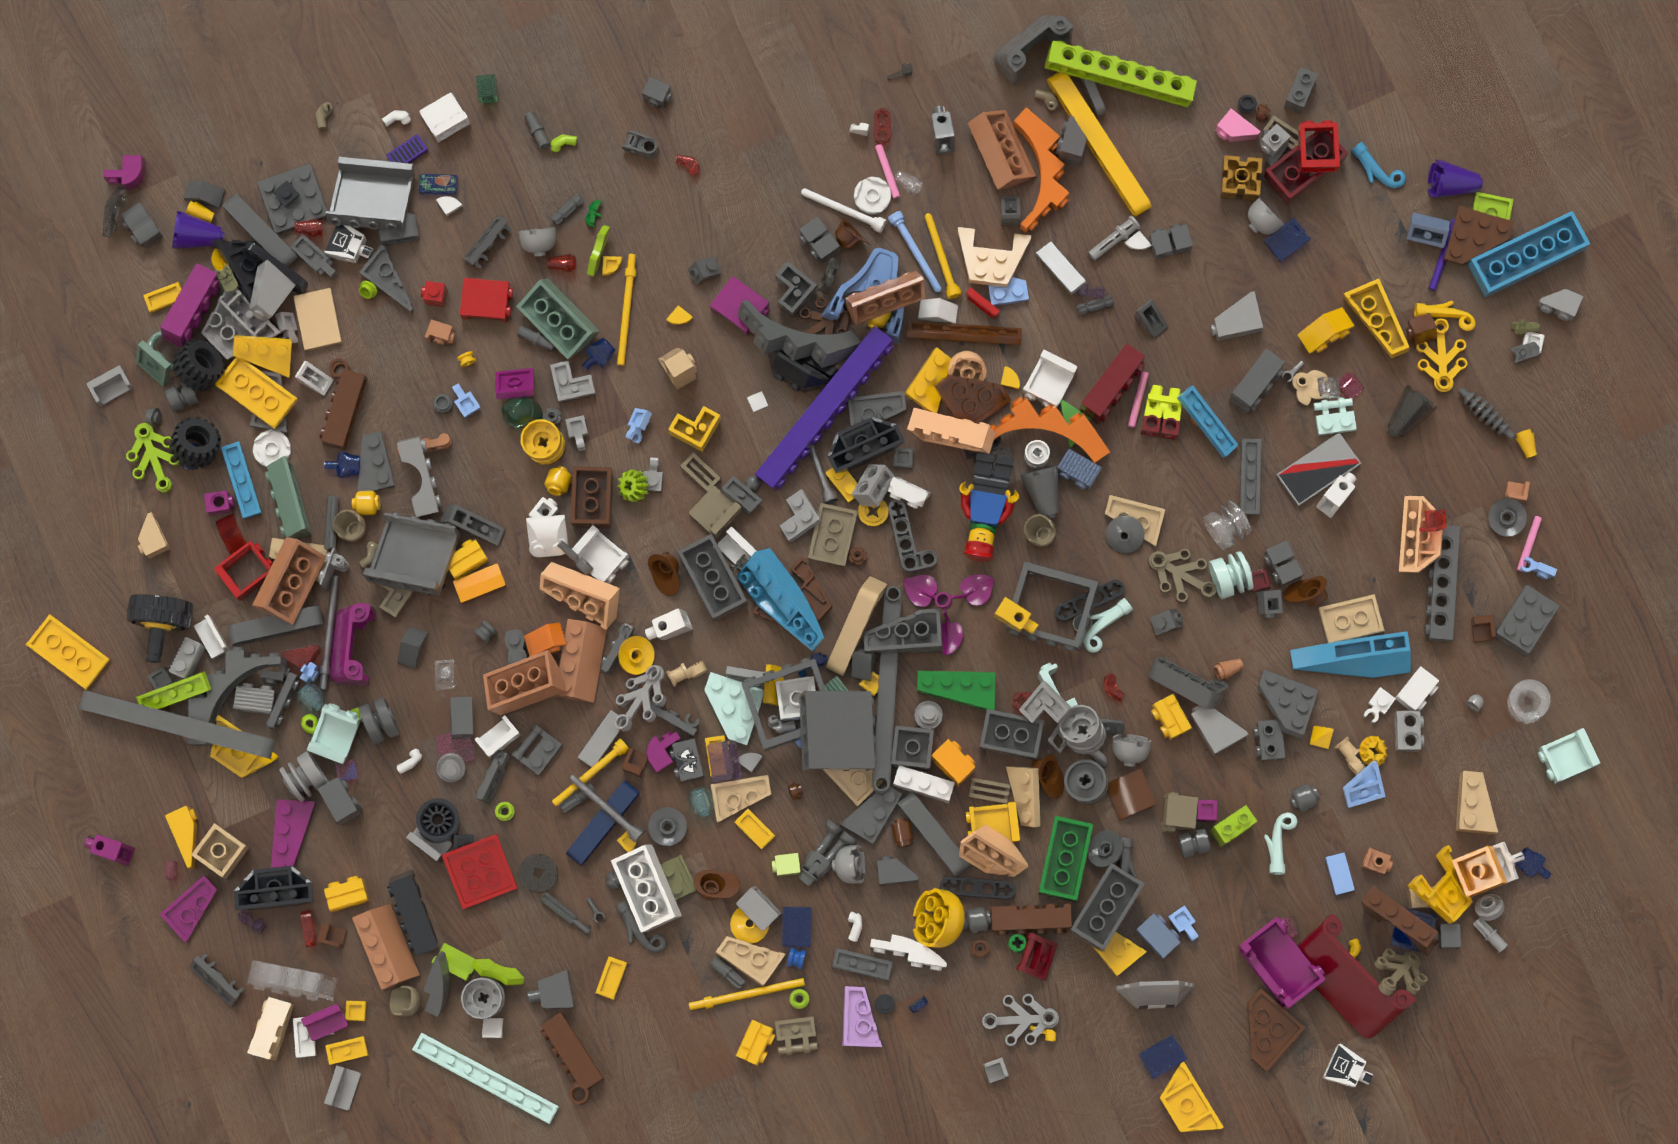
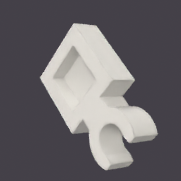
[1363,687,1396,724]

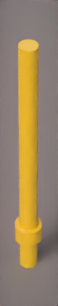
[617,254,636,366]
[689,978,805,1010]

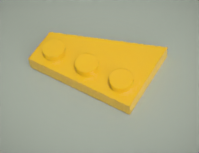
[904,347,952,413]

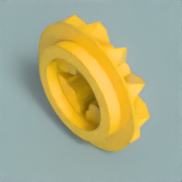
[858,499,888,527]
[1359,736,1388,766]

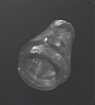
[894,170,923,195]

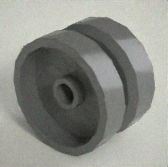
[358,696,400,745]
[1064,759,1109,804]

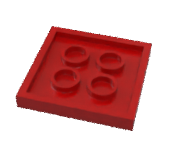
[442,833,518,909]

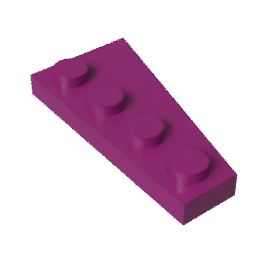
[271,799,316,868]

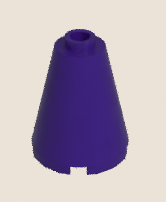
[1428,159,1483,198]
[172,211,225,249]

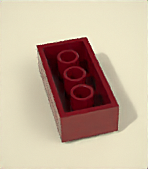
[1263,131,1348,205]
[1079,343,1145,424]

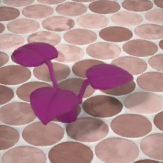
[904,574,994,655]

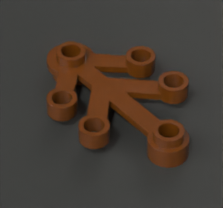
[799,297,851,335]

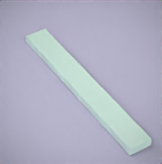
[412,1033,559,1124]

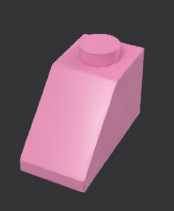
[1215,109,1261,142]

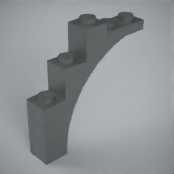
[737,300,861,368]
[188,647,287,746]

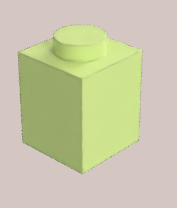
[772,853,801,877]

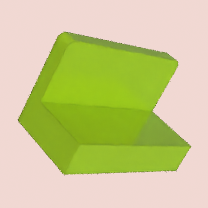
[431,943,475,981]

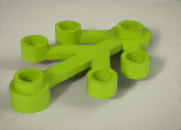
[126,423,179,493]

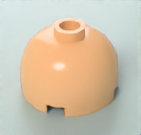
[948,351,987,381]

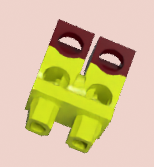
[1140,385,1182,440]

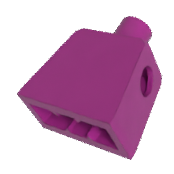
[84,834,135,866]

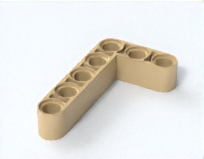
[826,576,888,676]

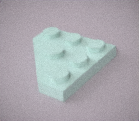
[705,672,764,745]

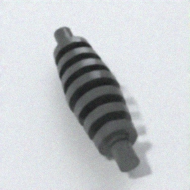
[1458,387,1515,440]

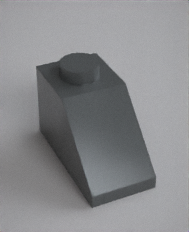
[877,856,918,886]

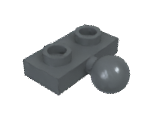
[720,476,762,515]

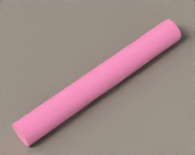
[875,144,900,199]
[1128,371,1149,428]
[1517,516,1542,572]

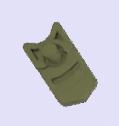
[214,264,239,292]
[1511,319,1540,336]

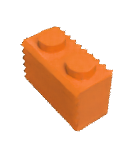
[524,623,567,656]

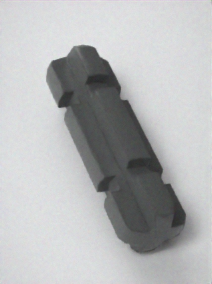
[551,194,583,225]
[1077,295,1114,315]

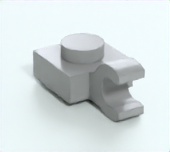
[275,312,298,343]
[565,415,588,452]
[644,457,663,492]

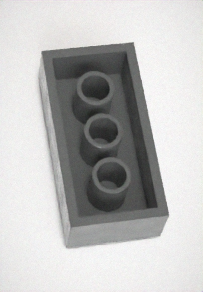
[677,534,748,622]
[1069,863,1145,952]

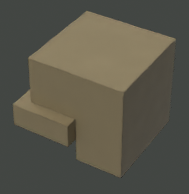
[1161,792,1198,833]

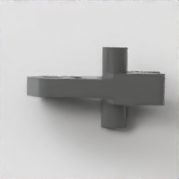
[1510,342,1540,363]
[1099,718,1125,734]

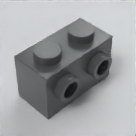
[1253,720,1286,762]

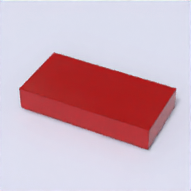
[966,287,1000,320]

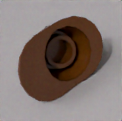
[835,218,871,249]
[648,552,680,596]
[1284,576,1328,606]
[1032,754,1065,798]
[693,870,740,901]

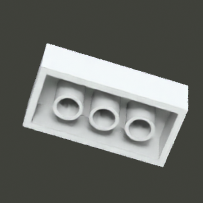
[611,845,682,932]

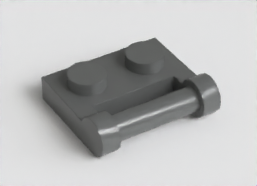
[512,724,563,776]

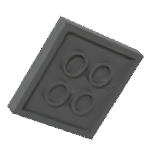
[257,164,327,235]

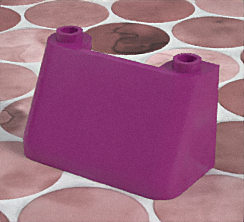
[330,603,376,687]
[1237,917,1326,1010]

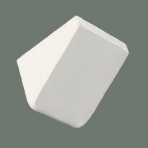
[482,1018,503,1038]

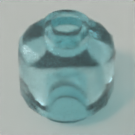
[297,683,325,712]
[687,787,715,817]

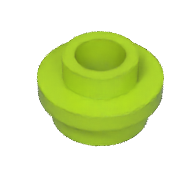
[359,281,377,299]
[495,802,515,821]
[790,989,809,1009]

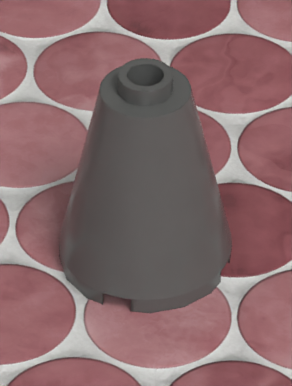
[1020,465,1059,519]

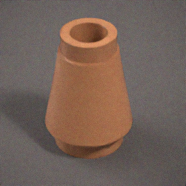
[1213,658,1244,681]

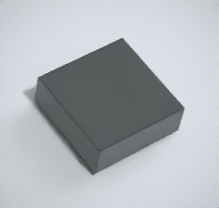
[893,448,913,469]
[147,666,174,690]

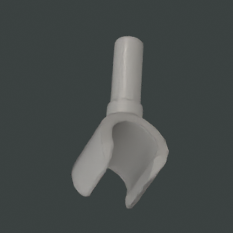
[1282,361,1304,383]

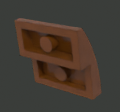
[1107,769,1156,820]

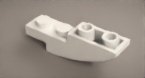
[870,934,947,971]

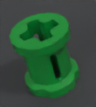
[1008,934,1026,953]

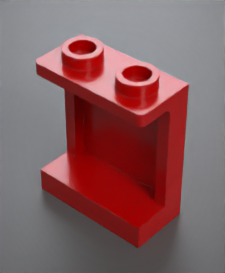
[460,278,513,323]

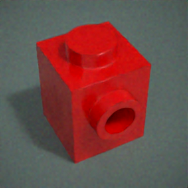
[421,281,447,307]

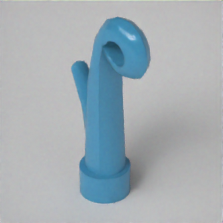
[1350,142,1406,188]

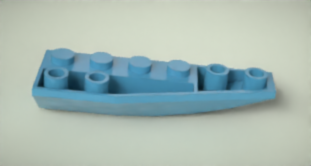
[736,548,824,651]
[1290,632,1411,678]

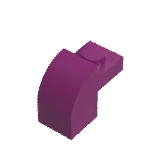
[103,155,145,190]
[646,732,680,774]

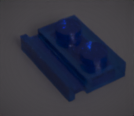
[1264,218,1311,263]
[782,907,811,947]
[1139,1034,1187,1079]

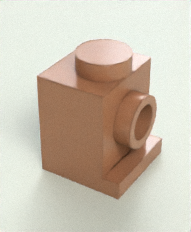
[425,319,456,345]
[1361,847,1393,875]

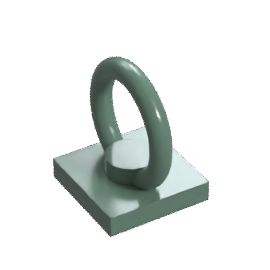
[136,331,173,387]

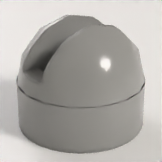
[1466,695,1484,712]

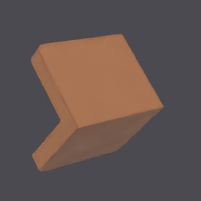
[1505,481,1530,505]

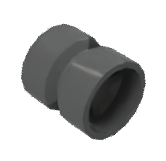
[165,383,199,412]
[1177,828,1210,859]

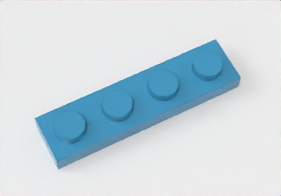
[1177,385,1238,458]
[221,441,262,519]

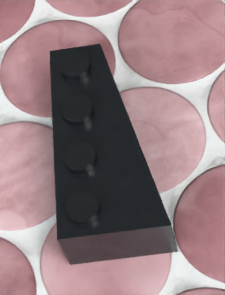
[387,869,439,956]

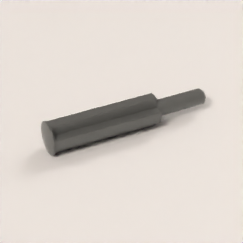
[540,892,590,934]

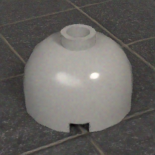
[1248,198,1284,235]
[518,227,556,256]
[1112,734,1152,767]
[832,845,866,884]

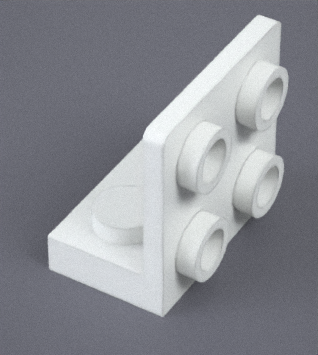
[420,93,470,143]

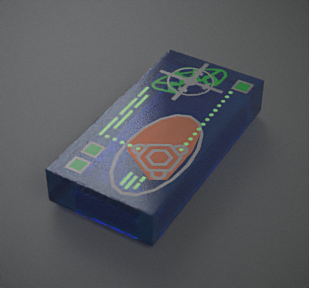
[419,174,458,195]

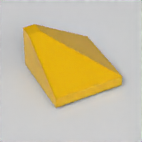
[1309,726,1334,749]

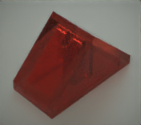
[215,513,247,555]
[280,644,322,670]

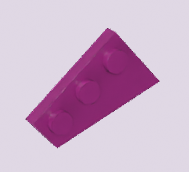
[160,875,217,943]

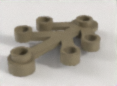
[1149,548,1216,603]
[1374,948,1428,996]

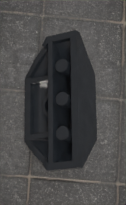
[768,349,831,393]
[828,417,905,474]
[234,866,314,911]

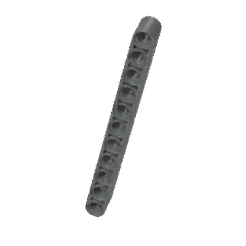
[78,690,276,759]

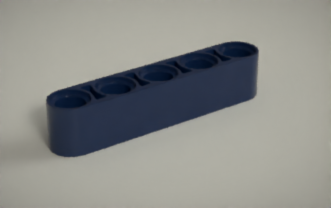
[566,780,640,866]

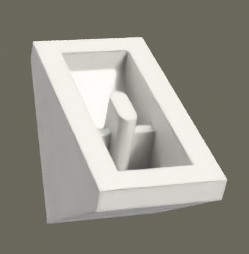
[918,298,958,324]
[295,361,333,396]

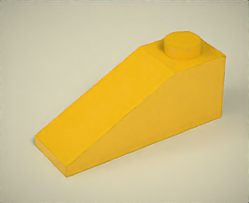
[165,806,198,870]

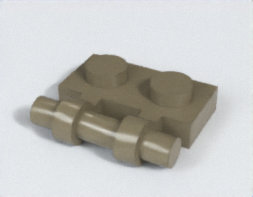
[775,1016,818,1056]

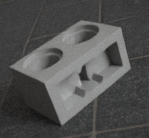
[852,464,895,507]
[1394,711,1424,752]

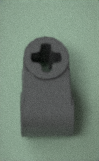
[621,130,659,159]

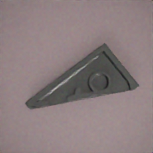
[359,244,414,313]

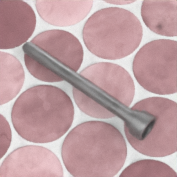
[798,418,839,504]
[569,775,645,843]

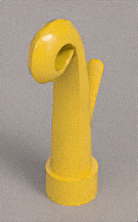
[1414,301,1476,331]

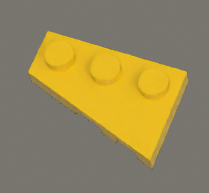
[233,335,292,377]
[1092,932,1147,977]

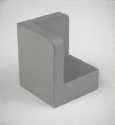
[983,1058,1009,1083]

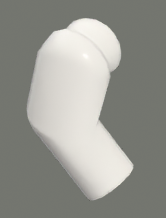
[382,110,411,126]
[397,749,422,774]
[848,912,862,942]

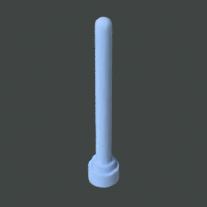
[888,211,941,292]

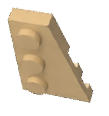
[1105,495,1165,546]
[1006,766,1040,827]

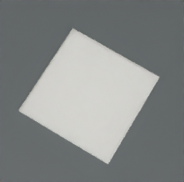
[747,391,768,412]

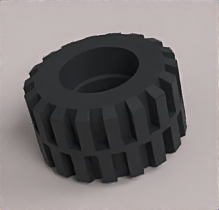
[172,339,225,392]
[169,417,221,469]

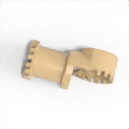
[666,661,708,687]
[1334,736,1366,775]

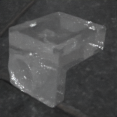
[1317,377,1340,401]

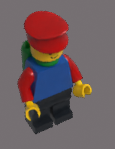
[959,452,1019,562]

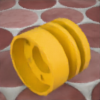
[521,419,565,465]

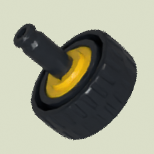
[127,594,193,663]

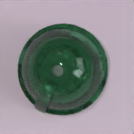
[501,396,543,429]

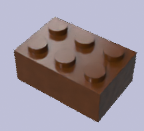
[571,466,613,528]

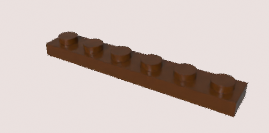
[907,321,1022,345]

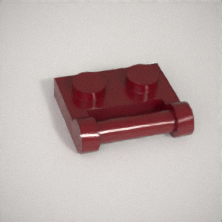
[1016,932,1058,981]

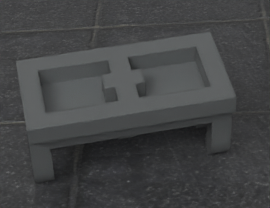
[450,697,473,740]

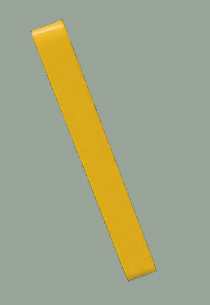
[1047,72,1152,217]

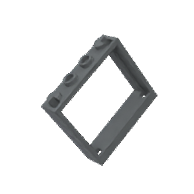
[1005,562,1100,652]
[741,658,826,752]

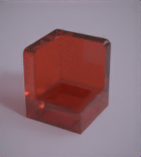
[1419,509,1447,532]

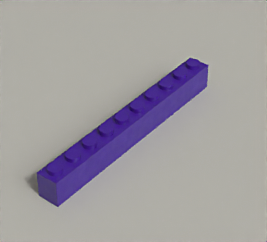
[755,326,895,491]

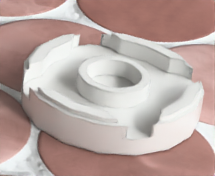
[854,177,891,215]
[253,430,291,467]

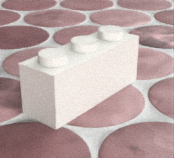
[893,765,955,803]

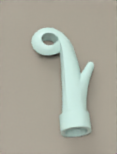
[1084,598,1133,653]
[1264,812,1297,875]

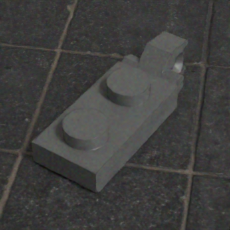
[290,234,337,279]
[600,623,635,676]
[476,750,510,804]

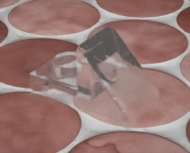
[435,659,457,691]

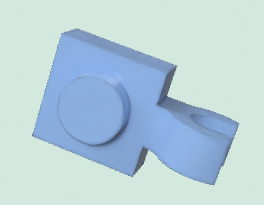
[452,384,481,418]
[626,408,652,444]
[1520,557,1557,580]
[300,662,319,684]
[1168,905,1198,942]

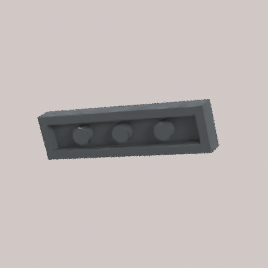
[1240,438,1261,516]

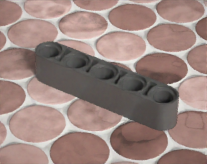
[222,193,298,267]
[228,606,324,646]
[897,792,971,877]

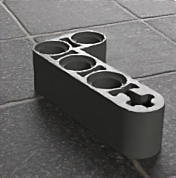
[889,499,937,574]
[1148,657,1229,709]

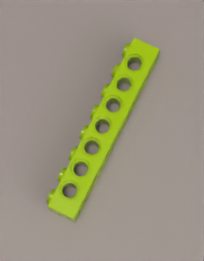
[1044,41,1197,108]

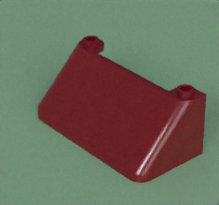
[1297,913,1416,1039]

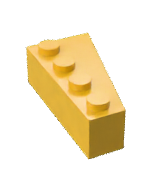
[1344,279,1409,359]

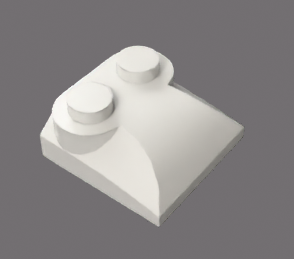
[888,477,931,509]
[526,515,569,557]
[775,676,816,721]

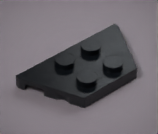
[214,239,258,304]

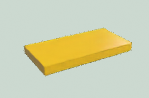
[215,357,298,429]
[26,614,111,690]

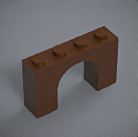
[1362,886,1439,956]

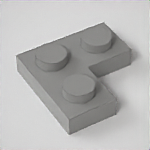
[550,361,596,403]
[780,489,822,542]
[1019,681,1072,723]

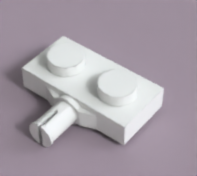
[1493,842,1524,882]

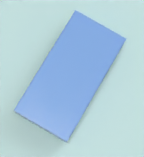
[1325,853,1355,895]

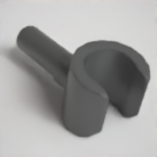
[586,897,605,923]

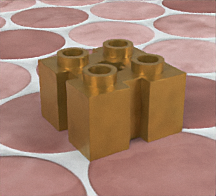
[1220,155,1262,201]

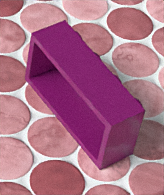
[160,263,220,348]

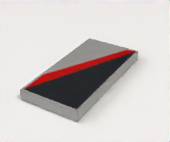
[1276,433,1361,506]

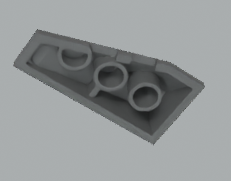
[864,608,943,653]

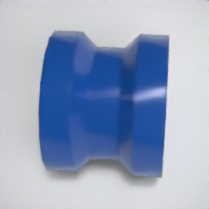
[787,947,806,970]

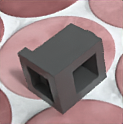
[1255,590,1283,618]

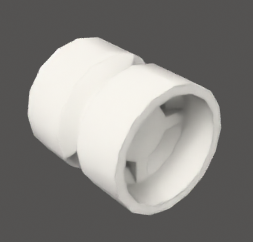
[1024,440,1050,469]

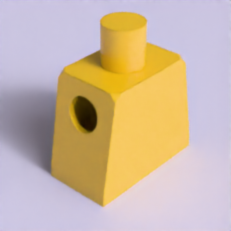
[994,597,1039,634]

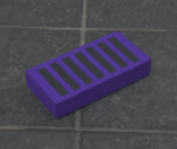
[386,134,428,163]

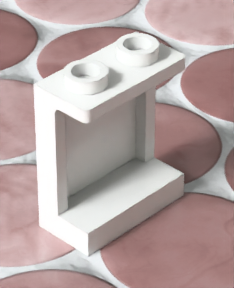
[1022,350,1078,408]
[572,525,629,584]

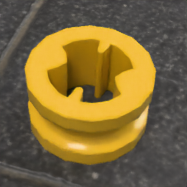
[457,351,477,367]

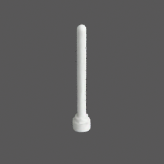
[801,189,886,233]

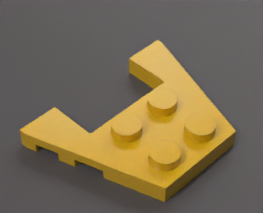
[1408,845,1473,924]

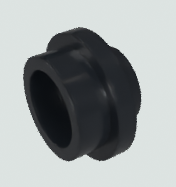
[1238,95,1257,114]
[875,994,895,1014]

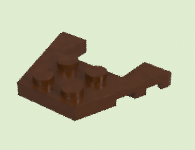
[752,557,833,626]

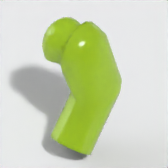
[550,134,577,152]

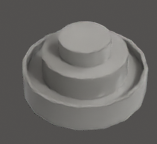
[914,701,943,729]
[437,753,465,782]
[1475,894,1505,921]

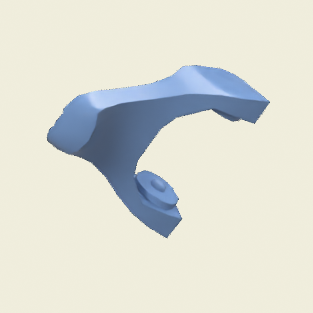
[821,248,904,344]

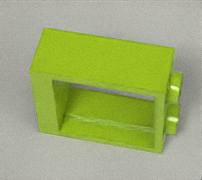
[1210,805,1257,847]

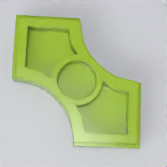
[587,225,610,276]
[471,959,525,985]

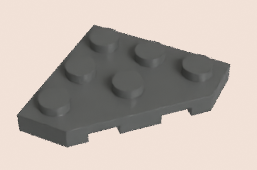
[1257,670,1318,739]

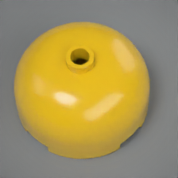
[913,888,965,948]

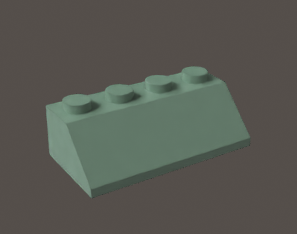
[516,278,600,360]
[265,456,311,539]

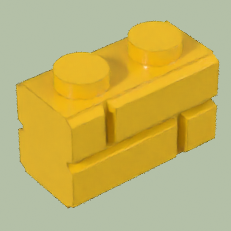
[449,539,489,580]
[1151,694,1192,740]
[324,876,370,912]
[736,1020,775,1066]

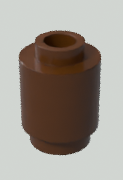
[891,818,914,847]

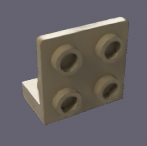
[689,486,742,539]

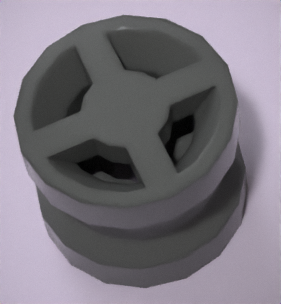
[473,620,498,644]

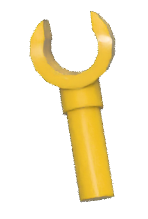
[1030,1025,1056,1041]

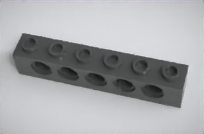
[1424,525,1460,643]

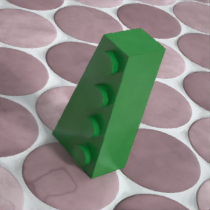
[917,671,995,711]

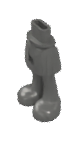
[798,819,857,887]

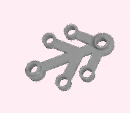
[615,665,666,732]
[982,994,1059,1047]

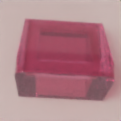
[1335,372,1364,399]

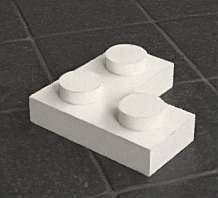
[293,1017,334,1058]

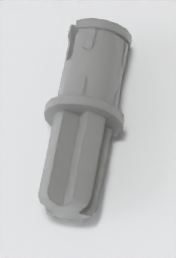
[1473,918,1508,953]

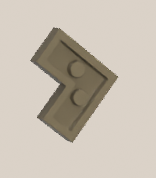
[379,584,414,618]

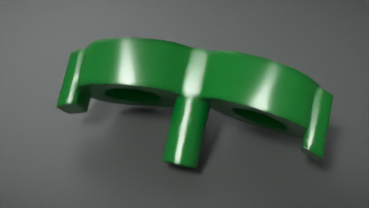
[585,199,602,228]

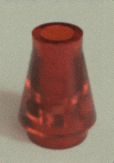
[295,218,322,237]
[547,253,576,272]

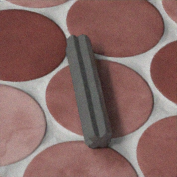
[324,496,339,551]

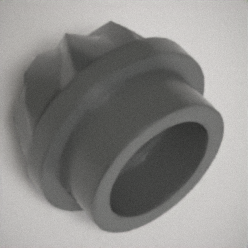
[605,870,622,889]

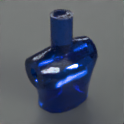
[582,337,616,370]
[324,452,360,478]
[1515,847,1551,879]

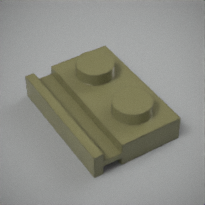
[660,855,697,901]

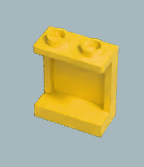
[966,802,1020,843]

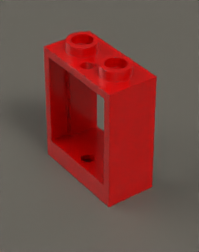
[1298,120,1340,173]
[214,540,273,601]

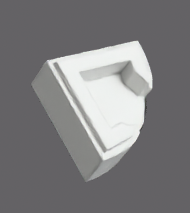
[849,123,869,136]
[436,197,463,216]
[1124,231,1151,250]

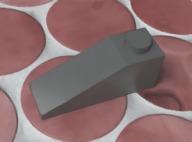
[440,504,505,546]

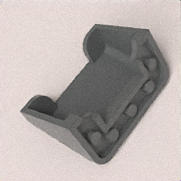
[994,14,1074,86]

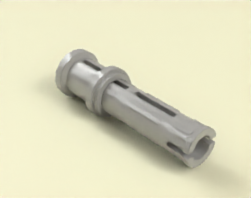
[1088,215,1141,261]

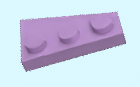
[842,986,882,1047]

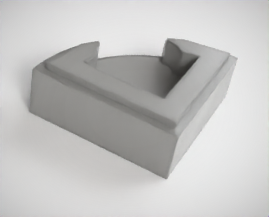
[736,753,763,773]

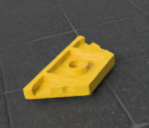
[210,715,279,779]
[1159,1062,1223,1132]

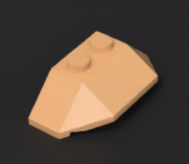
[1399,496,1444,573]
[959,825,1028,877]

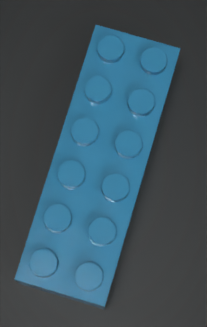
[1468,211,1590,298]

